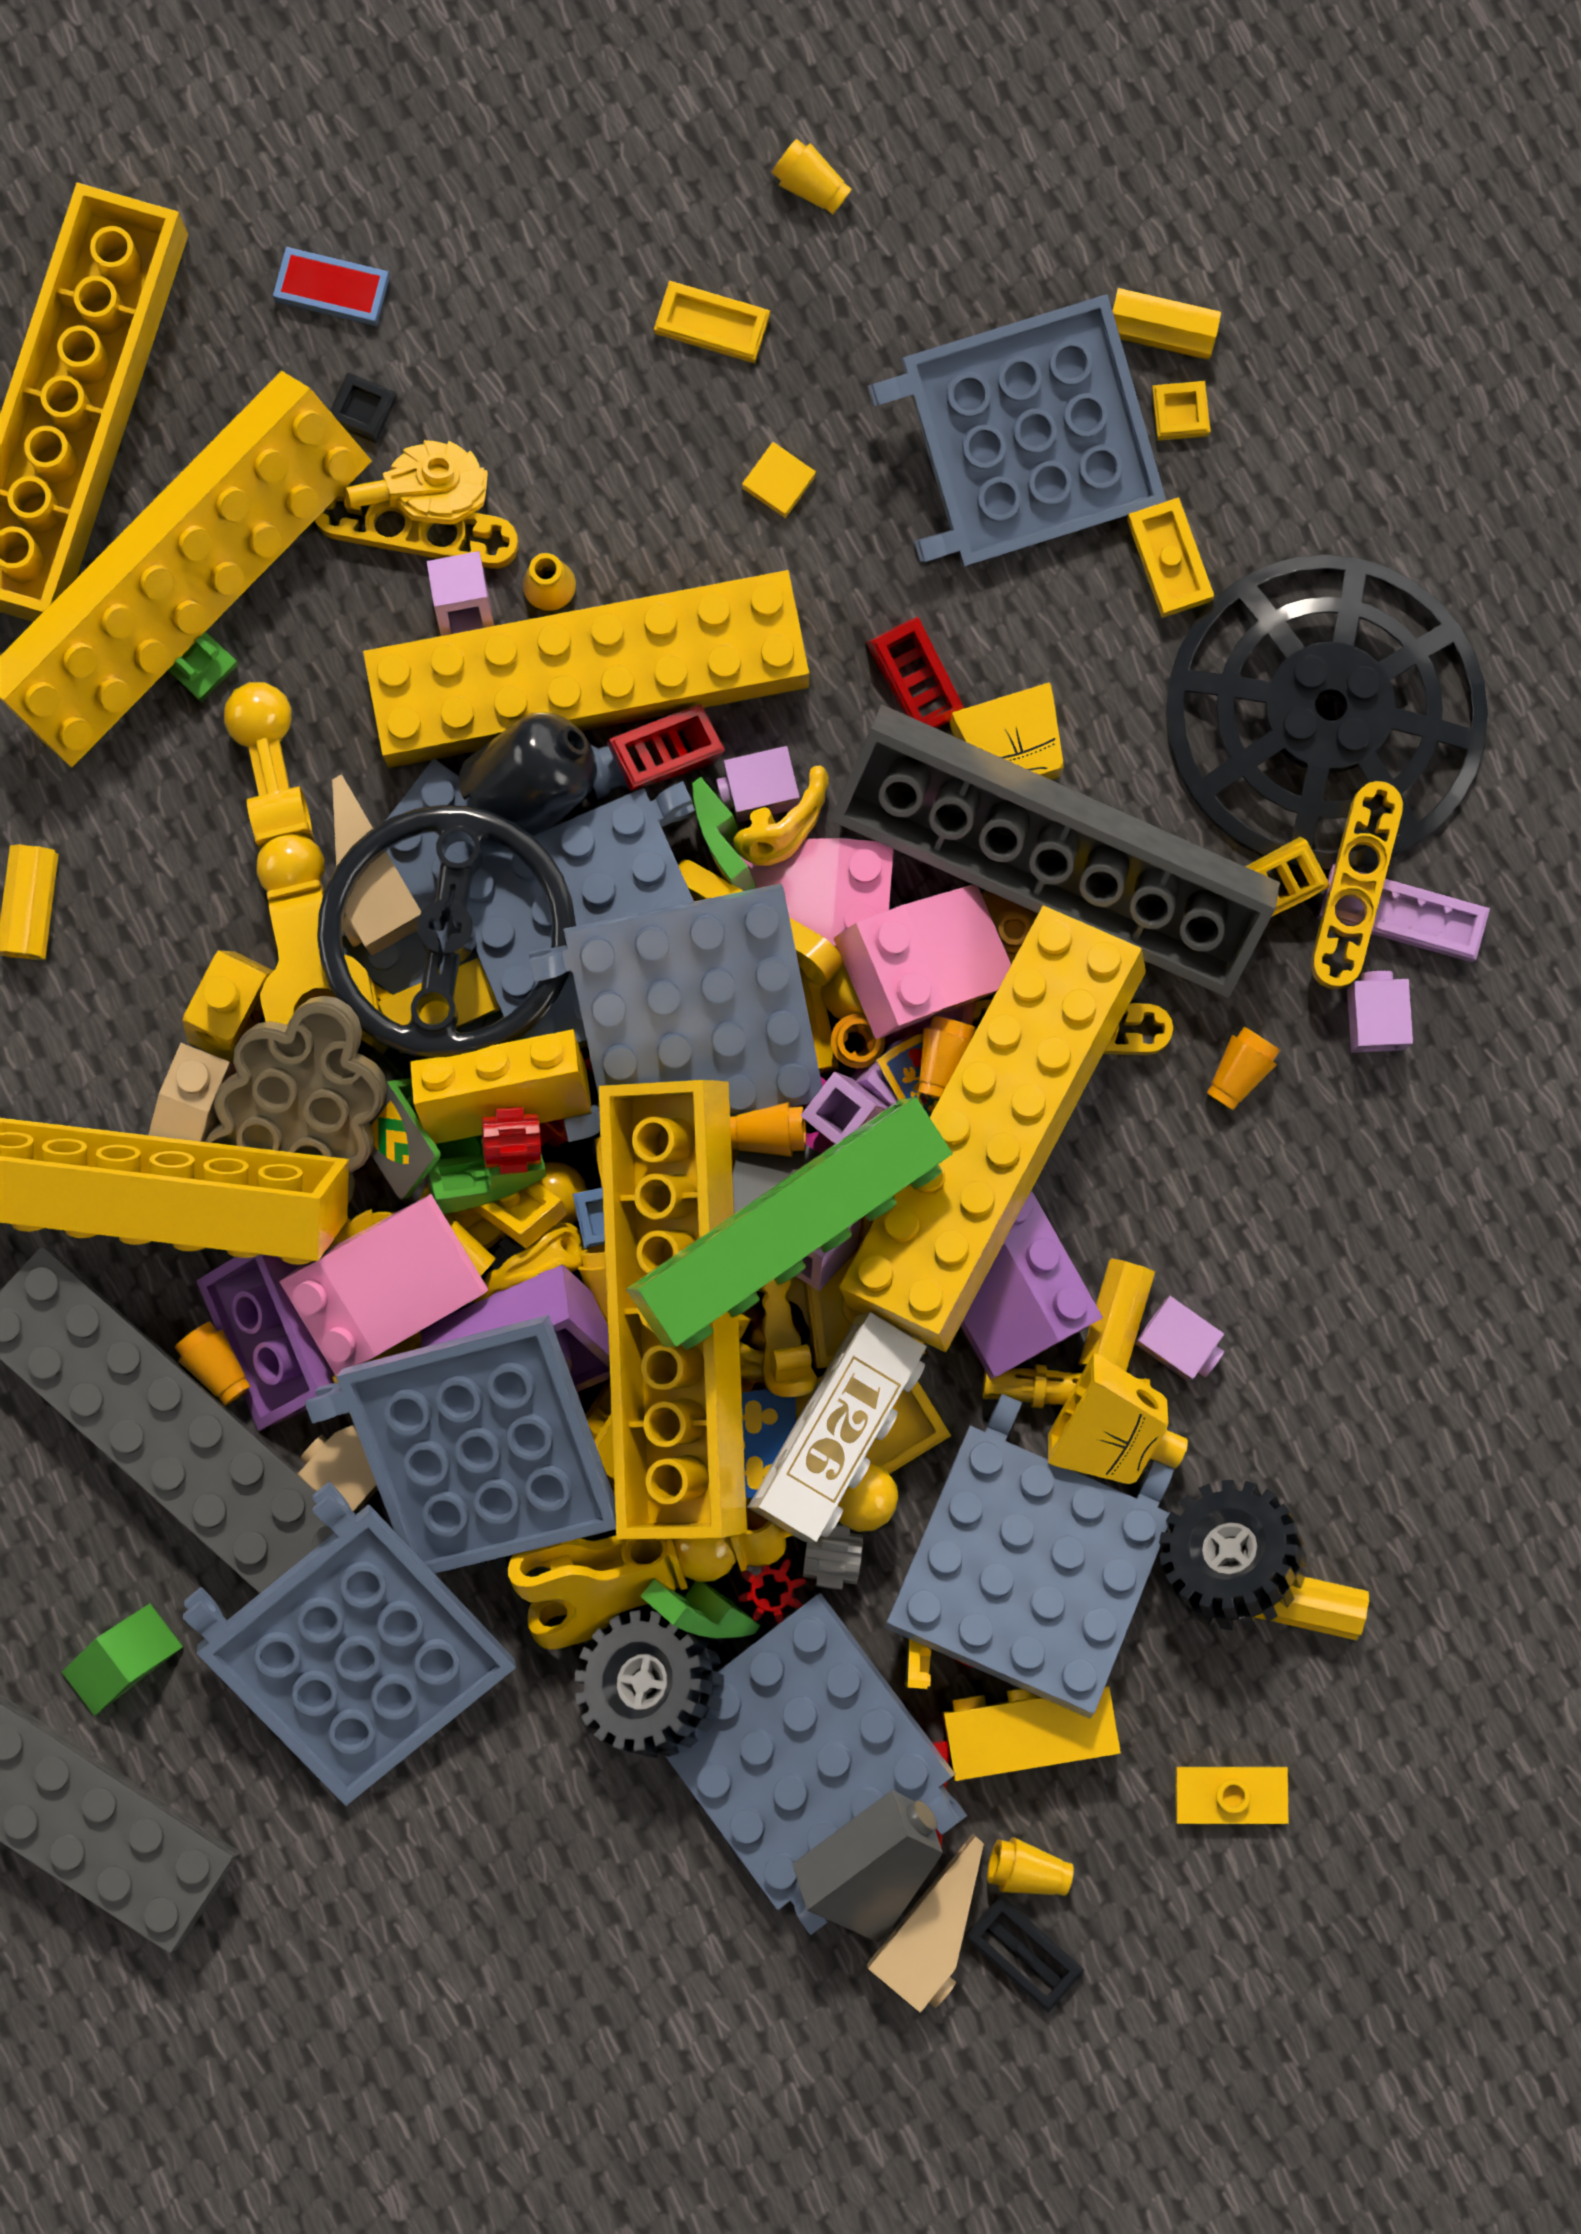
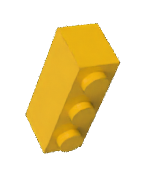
[410,1029,592,1144]
[942,1685,1121,1781]

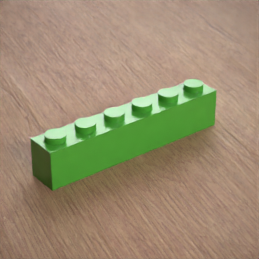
[626,1097,953,1350]

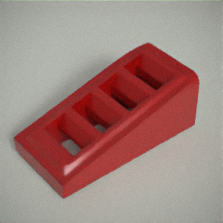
[865,617,965,729]
[607,704,725,791]

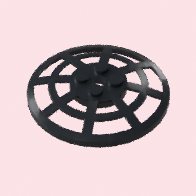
[1166,554,1488,871]

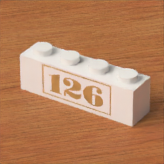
[747,1312,927,1542]

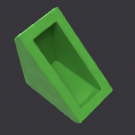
[62,1603,183,1716]

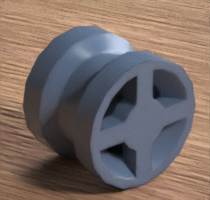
[591,745,629,799]

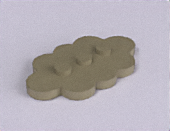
[205,996,387,1204]

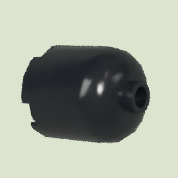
[459,713,597,836]

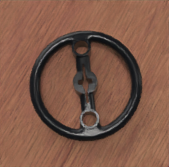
[317,805,576,1059]

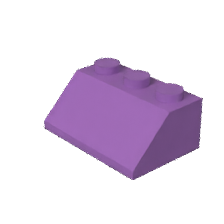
[960,1190,1103,1380]
[197,1254,335,1431]
[420,1264,610,1392]

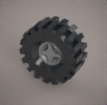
[1159,1480,1307,1630]
[574,1610,724,1758]

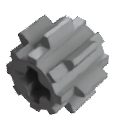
[803,1523,863,1590]

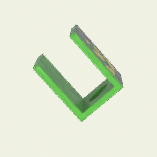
[369,1078,482,1199]

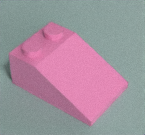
[731,838,894,950]
[833,884,1011,1039]
[279,1194,488,1375]

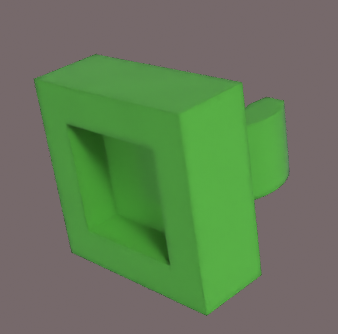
[167,632,239,703]

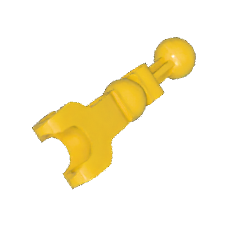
[224,682,380,1037]
[508,1463,898,1650]

